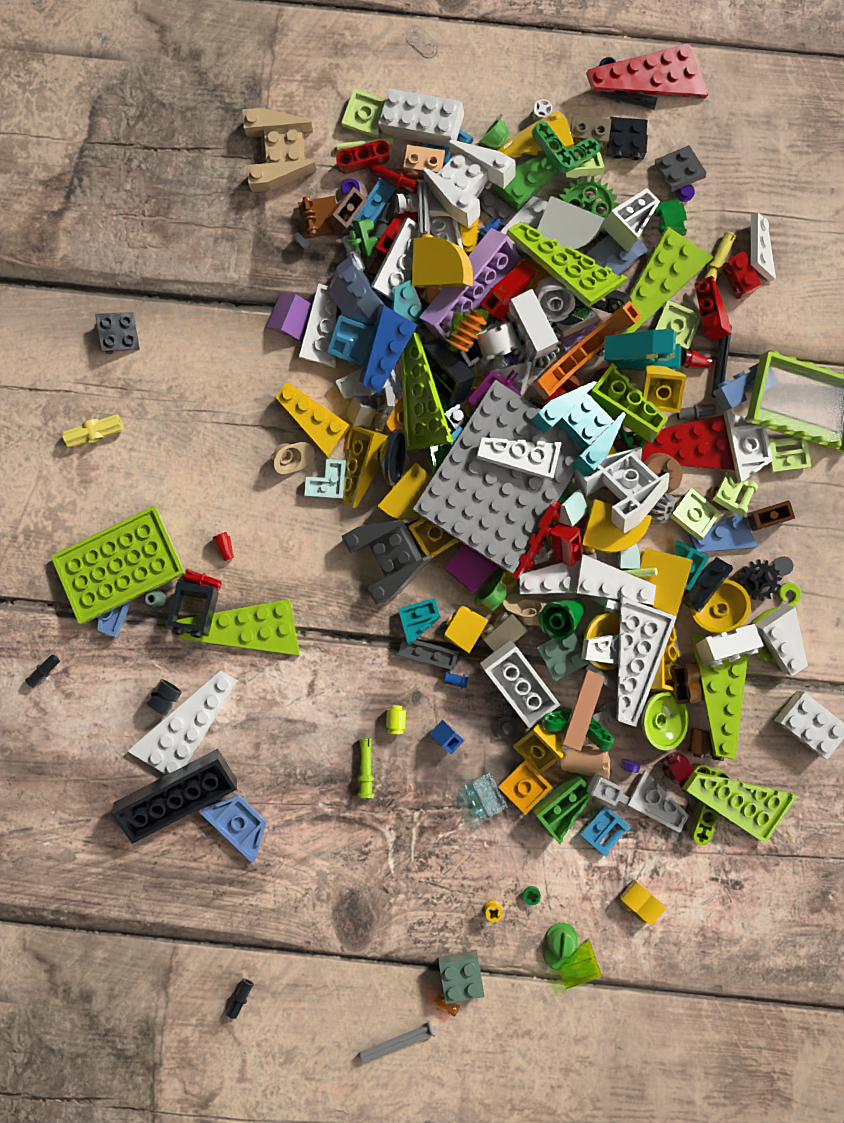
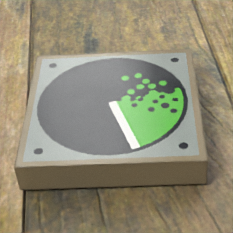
[553,301,599,337]

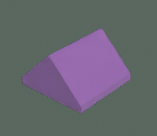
[266,293,313,342]

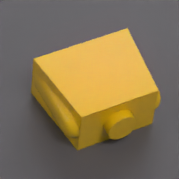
[444,606,488,653]

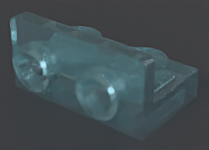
[464,772,507,819]

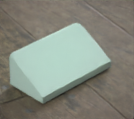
[559,489,588,526]

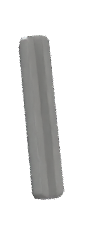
[417,182,430,236]

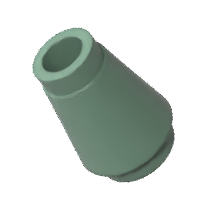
[145,590,166,609]

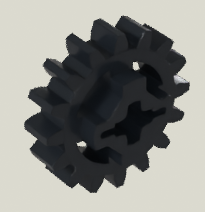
[738,559,782,601]

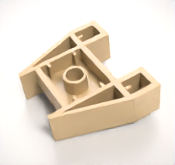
[242,108,317,192]

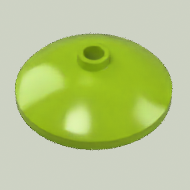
[642,691,689,750]

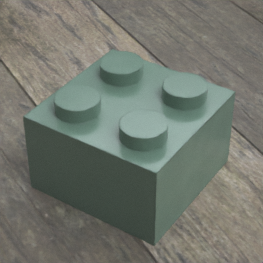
[535,633,590,681]
[439,950,485,1004]

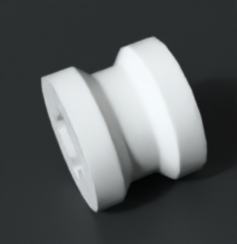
[532,99,552,122]

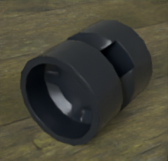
[145,679,182,715]

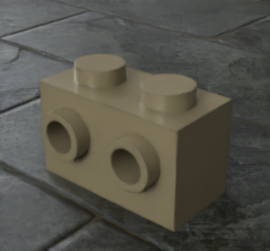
[570,114,611,150]
[480,611,527,652]

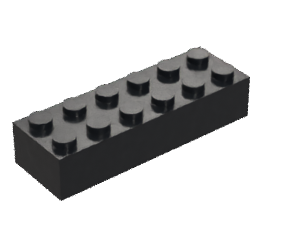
[112,749,237,844]

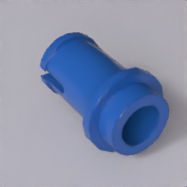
[478,216,502,239]
[444,672,469,689]

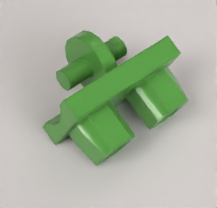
[346,219,378,256]

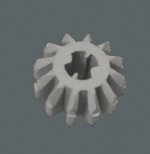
[647,493,675,525]

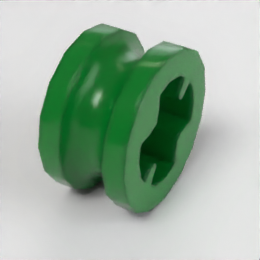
[523,886,541,906]

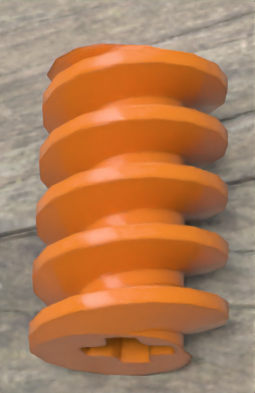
[446,307,487,352]

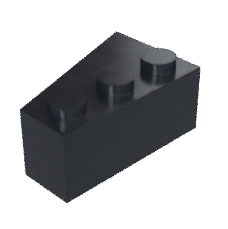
[422,338,476,409]

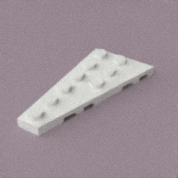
[616,597,677,727]
[128,671,238,775]

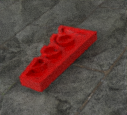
[510,501,562,579]

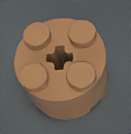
[643,453,683,494]

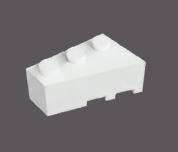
[602,188,660,252]
[755,604,808,676]
[696,624,763,668]

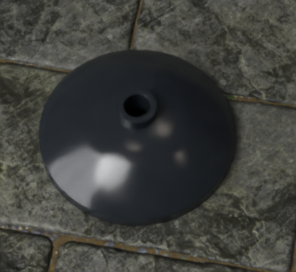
[377,428,406,487]

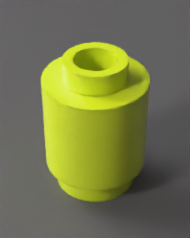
[386,705,406,734]

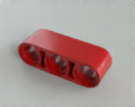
[336,140,390,174]

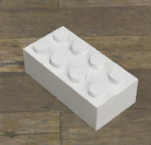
[379,89,464,147]
[480,640,560,728]

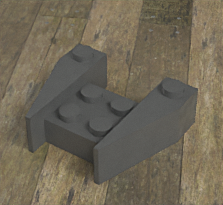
[342,518,433,605]

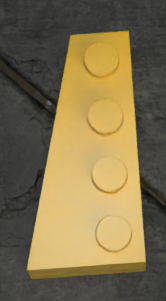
[275,381,350,459]

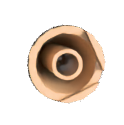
[557,743,610,780]

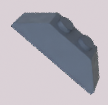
[586,234,648,276]
[328,255,385,326]

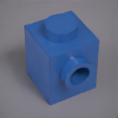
[429,719,465,755]

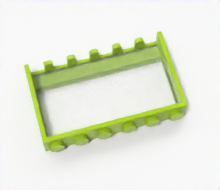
[744,350,844,452]

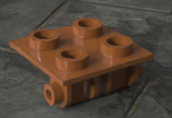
[298,196,341,239]

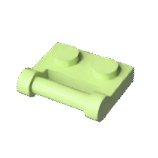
[768,437,811,473]
[713,470,758,516]

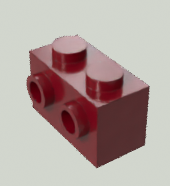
[661,752,694,788]

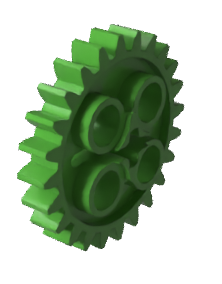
[559,176,619,238]

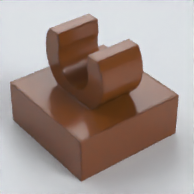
[561,373,586,393]

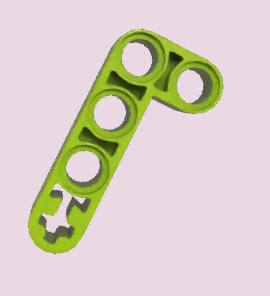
[689,763,730,845]

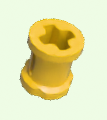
[484,900,503,923]

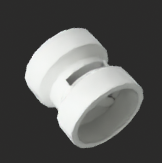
[395,193,418,214]

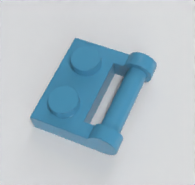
[580,804,631,857]

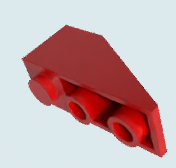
[375,211,418,258]
[480,261,537,320]
[694,276,732,341]

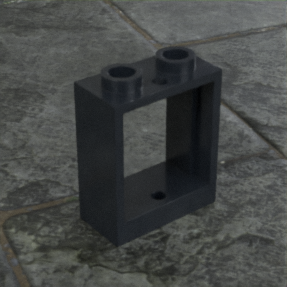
[166,582,219,638]

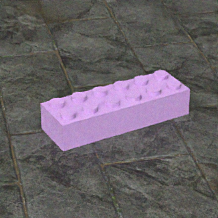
[420,228,521,347]

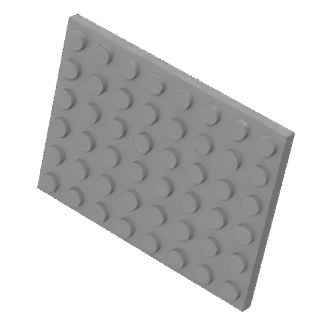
[412,380,584,574]

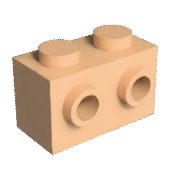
[403,145,445,178]

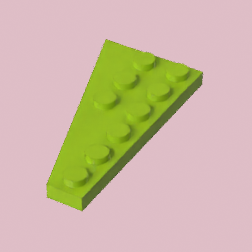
[691,634,748,760]

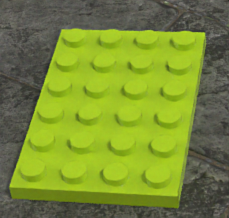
[51,506,186,625]

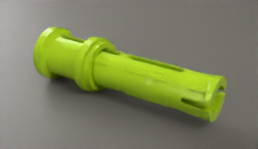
[357,738,374,798]

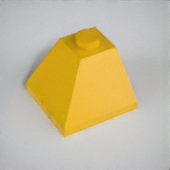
[642,365,686,413]
[513,719,563,774]

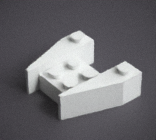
[423,140,515,228]
[575,447,670,534]

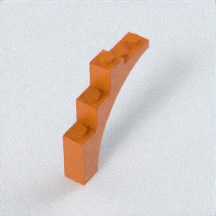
[533,301,642,400]

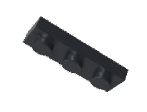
[682,557,733,613]

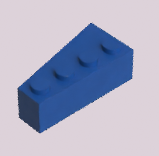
[359,303,417,394]

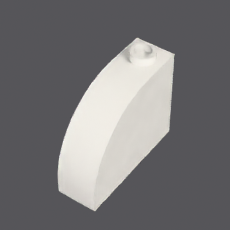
[537,196,605,250]

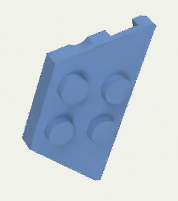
[198,794,267,863]

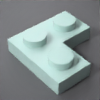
[304,459,346,499]

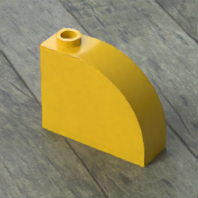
[412,234,473,289]
[378,463,432,522]
[581,499,652,553]
[639,548,693,616]

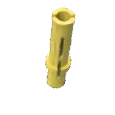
[704,231,736,281]

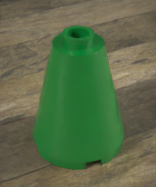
[539,598,585,641]

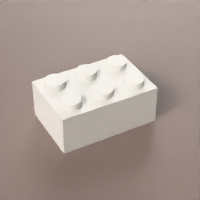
[507,289,559,361]
[774,691,844,760]

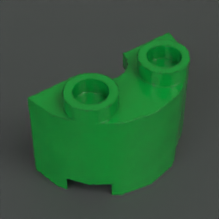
[654,198,687,236]

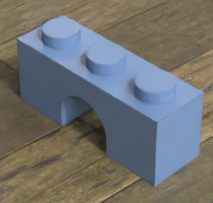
[713,363,778,412]

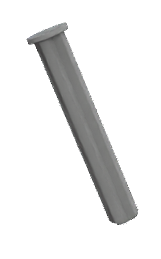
[360,1021,436,1063]

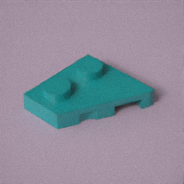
[391,279,424,322]
[674,539,710,591]
[398,598,441,645]

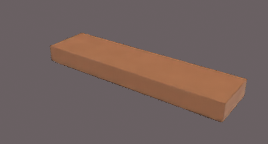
[561,670,605,751]

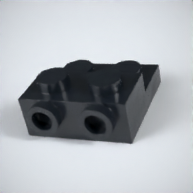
[606,117,648,161]

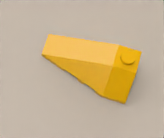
[492,112,574,158]
[342,425,388,508]
[649,626,680,693]

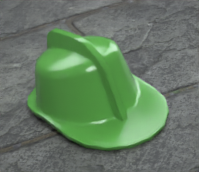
[475,114,510,148]
[474,568,506,611]
[545,922,578,970]

